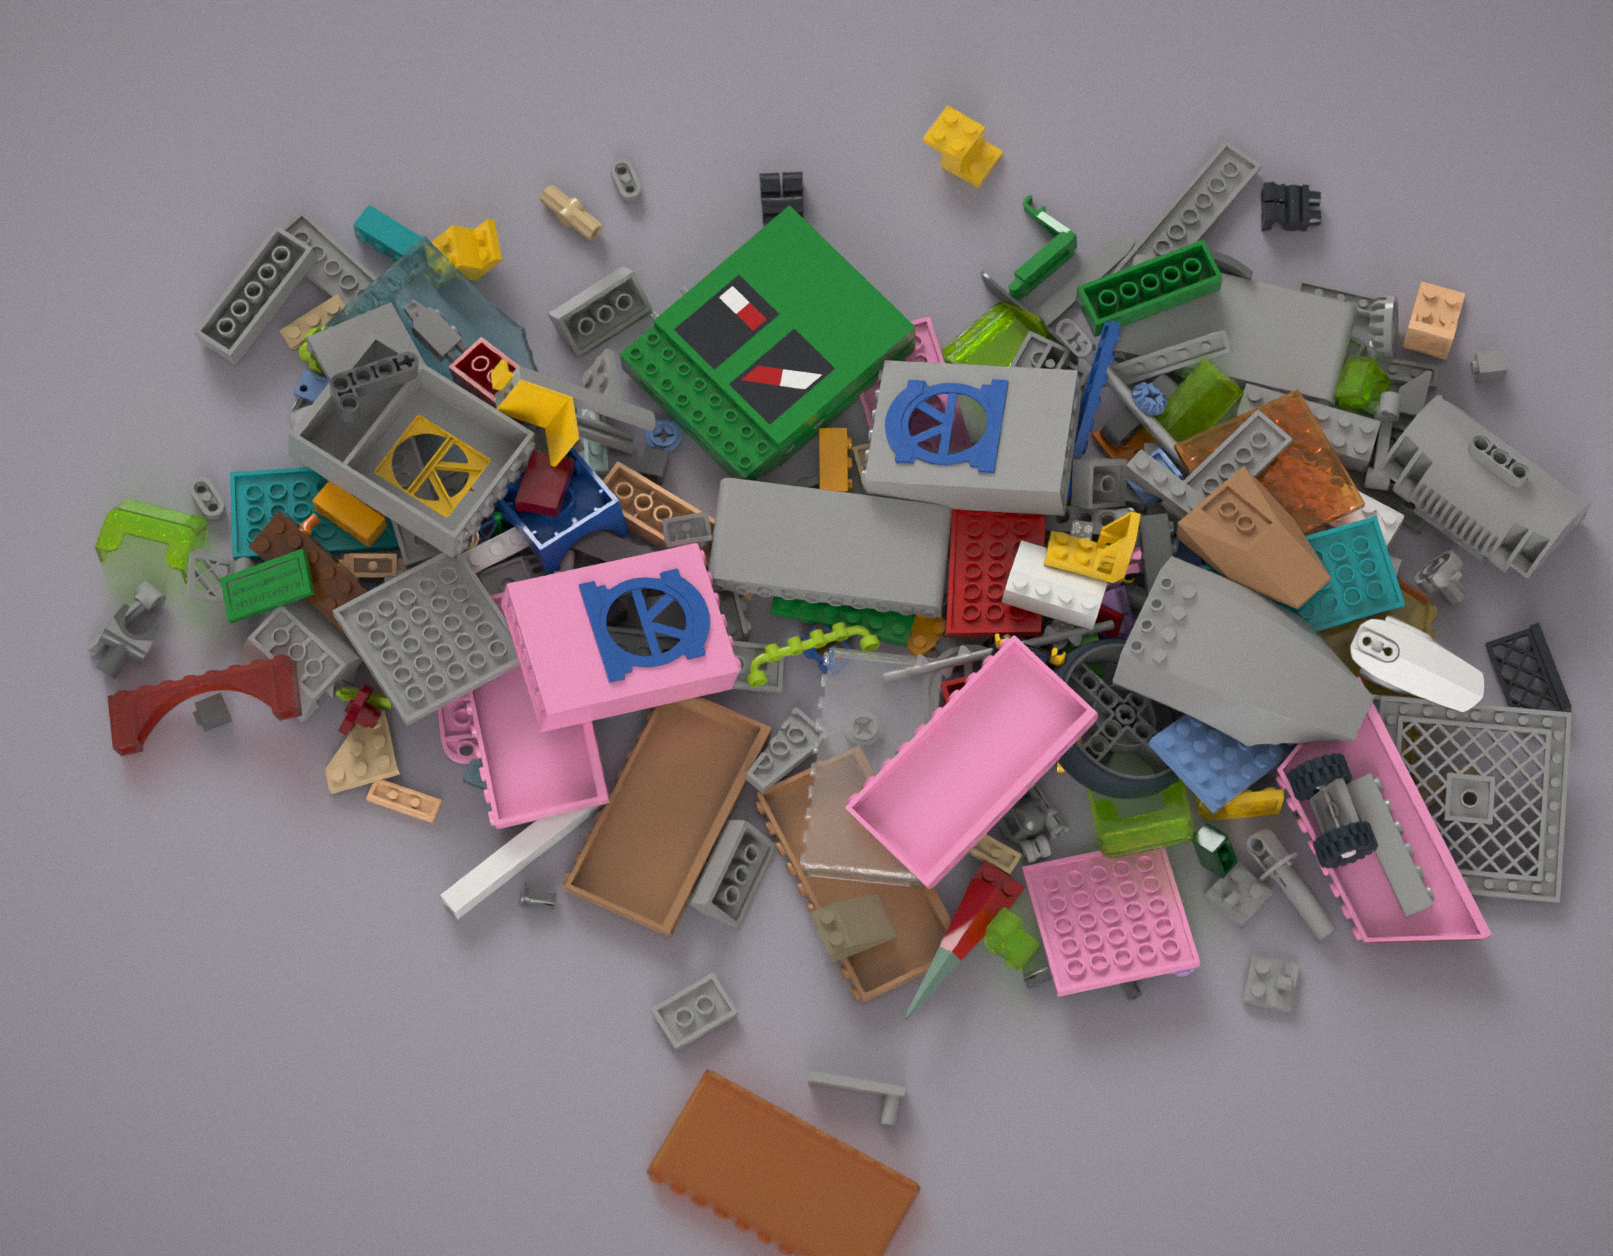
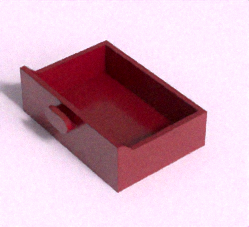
[515,450,575,518]

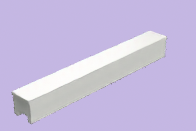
[440,804,606,919]

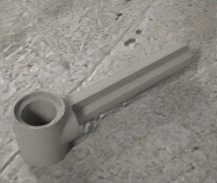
[86,581,166,655]

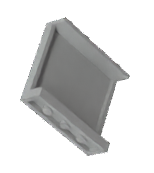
[307,302,426,382]

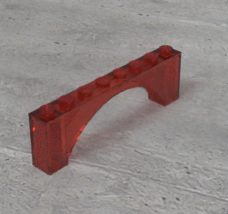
[107,654,302,756]

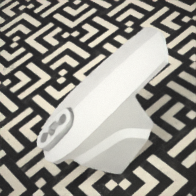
[1350,615,1484,712]

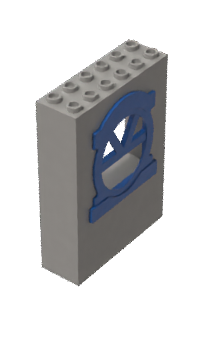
[861,360,1082,516]

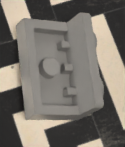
[661,511,713,548]

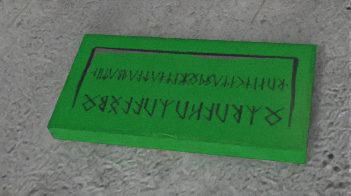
[220,549,315,624]

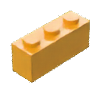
[819,428,852,493]
[312,481,387,548]

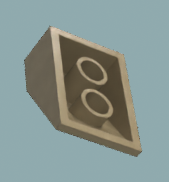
[811,893,897,964]

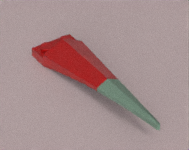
[905,860,1025,1020]

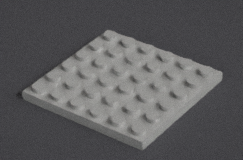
[333,552,520,726]

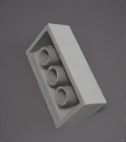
[548,266,653,357]
[688,820,776,928]

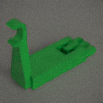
[1009,195,1077,301]

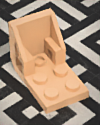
[1402,281,1465,360]

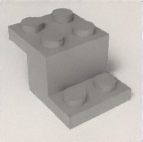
[1009,331,1090,390]

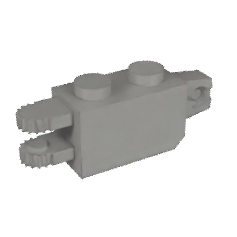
[403,299,468,364]

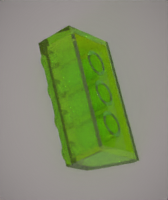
[1142,358,1244,449]

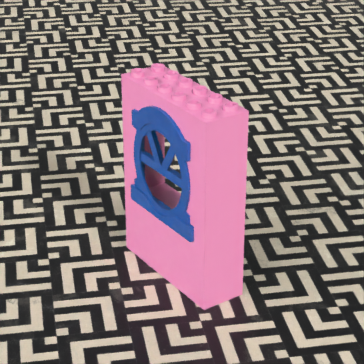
[501,543,741,732]

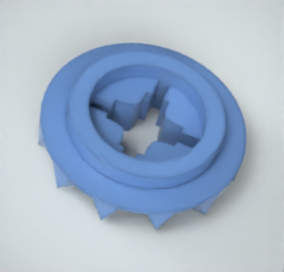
[1132,382,1168,415]
[645,418,682,452]

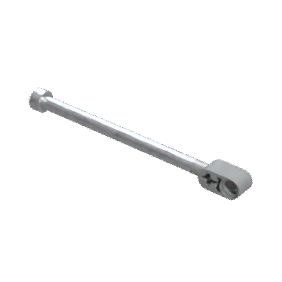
[1056,319,1198,476]

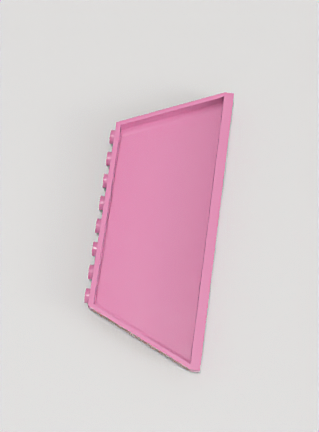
[1275,677,1492,943]

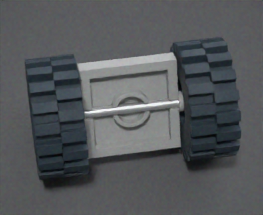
[1287,753,1378,869]

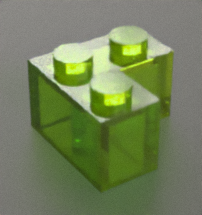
[1334,357,1392,408]
[984,907,1041,973]

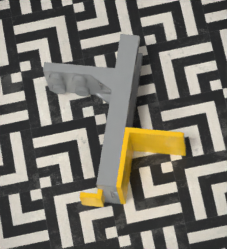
[491,348,656,467]

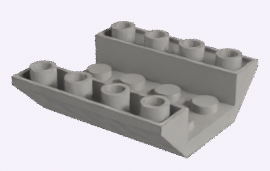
[237,598,363,723]

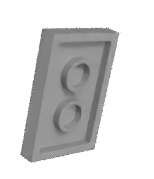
[651,973,739,1052]

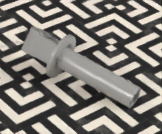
[1246,828,1337,941]

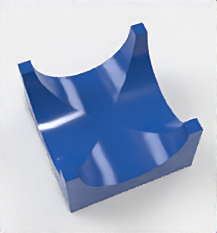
[495,447,629,575]

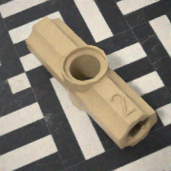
[540,185,603,241]

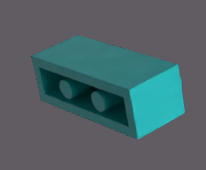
[353,204,426,269]

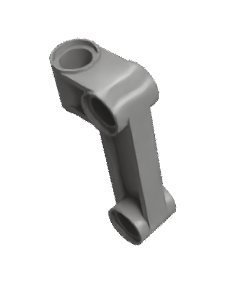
[1364,392,1402,491]

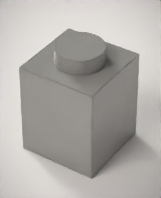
[1470,349,1507,383]

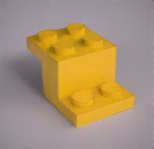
[923,105,1003,189]
[426,219,502,287]

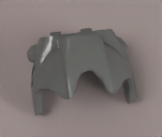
[996,797,1048,843]

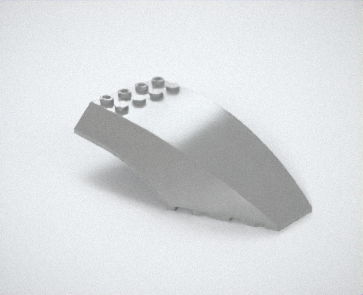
[1112,556,1374,746]

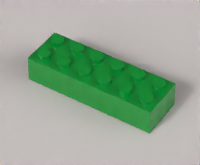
[1076,239,1223,337]

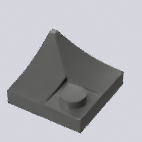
[1210,250,1253,280]

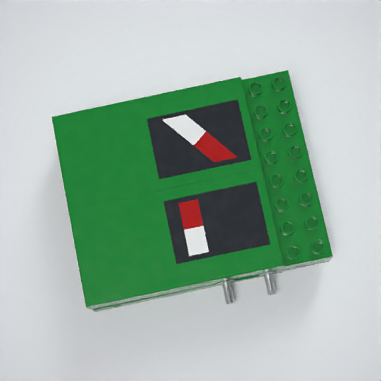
[620,205,915,481]

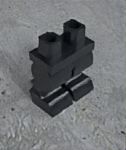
[759,172,803,226]
[1261,181,1321,232]

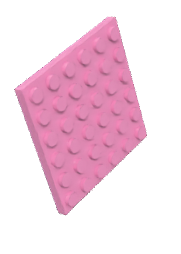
[1022,837,1200,997]

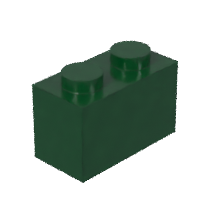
[1191,822,1238,879]

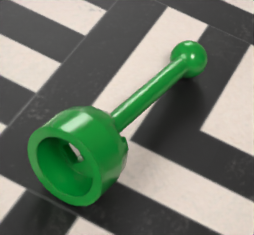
[490,512,508,539]

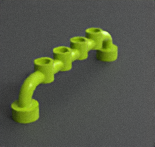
[747,622,880,688]

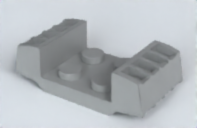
[476,554,546,595]

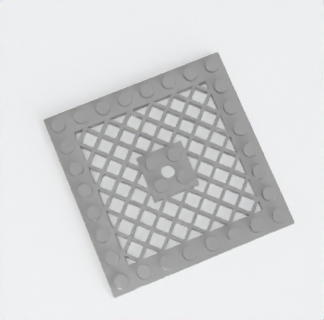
[1378,695,1572,904]

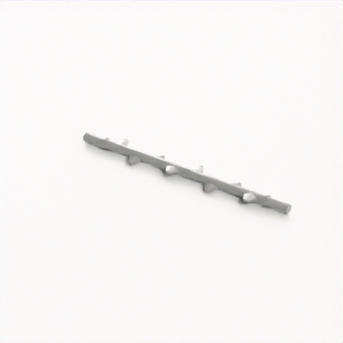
[882,620,1114,683]

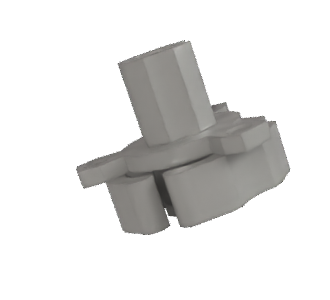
[1414,550,1468,605]

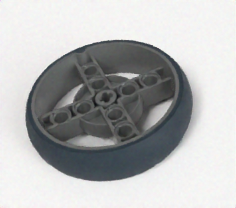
[1053,639,1185,799]

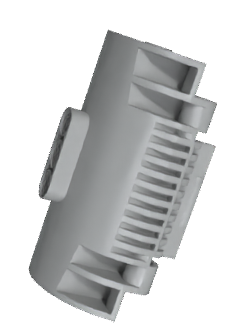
[1378,395,1590,579]

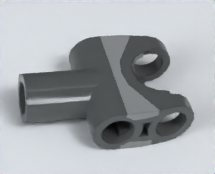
[97,603,160,679]

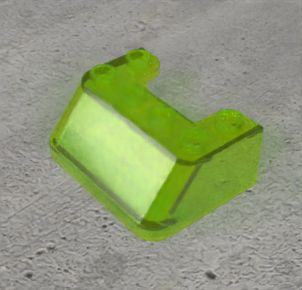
[95,499,208,584]
[1087,777,1195,859]

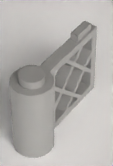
[187,549,256,605]

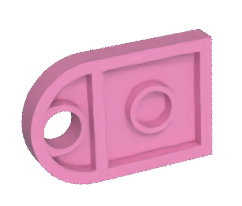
[437,693,479,764]

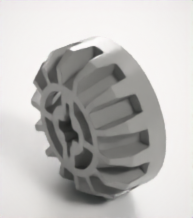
[1369,296,1399,358]

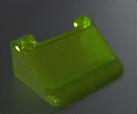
[941,301,1054,367]

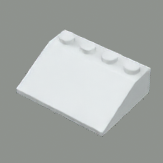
[1002,540,1108,630]

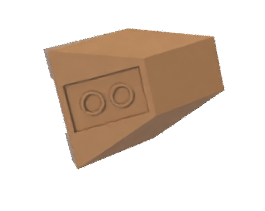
[1177,466,1331,609]

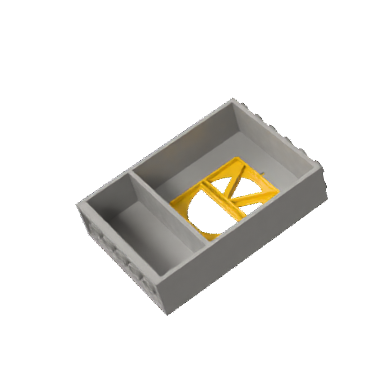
[289,331,536,558]

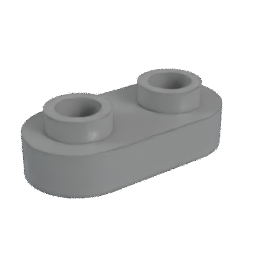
[611,159,641,201]
[189,477,225,520]

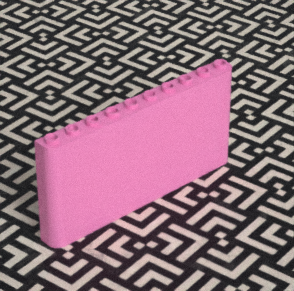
[466,592,610,829]
[845,635,1098,889]

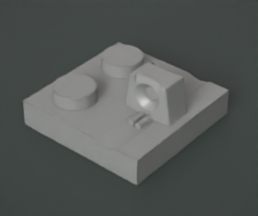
[1204,862,1273,928]
[1243,954,1300,1013]

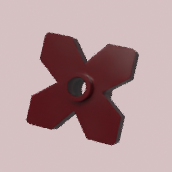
[338,684,382,736]

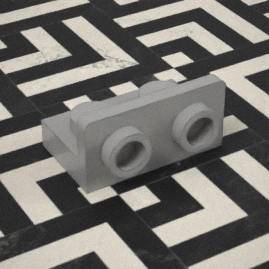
[721,591,752,642]

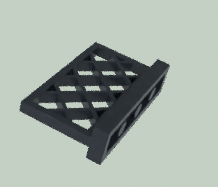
[1485,622,1572,713]

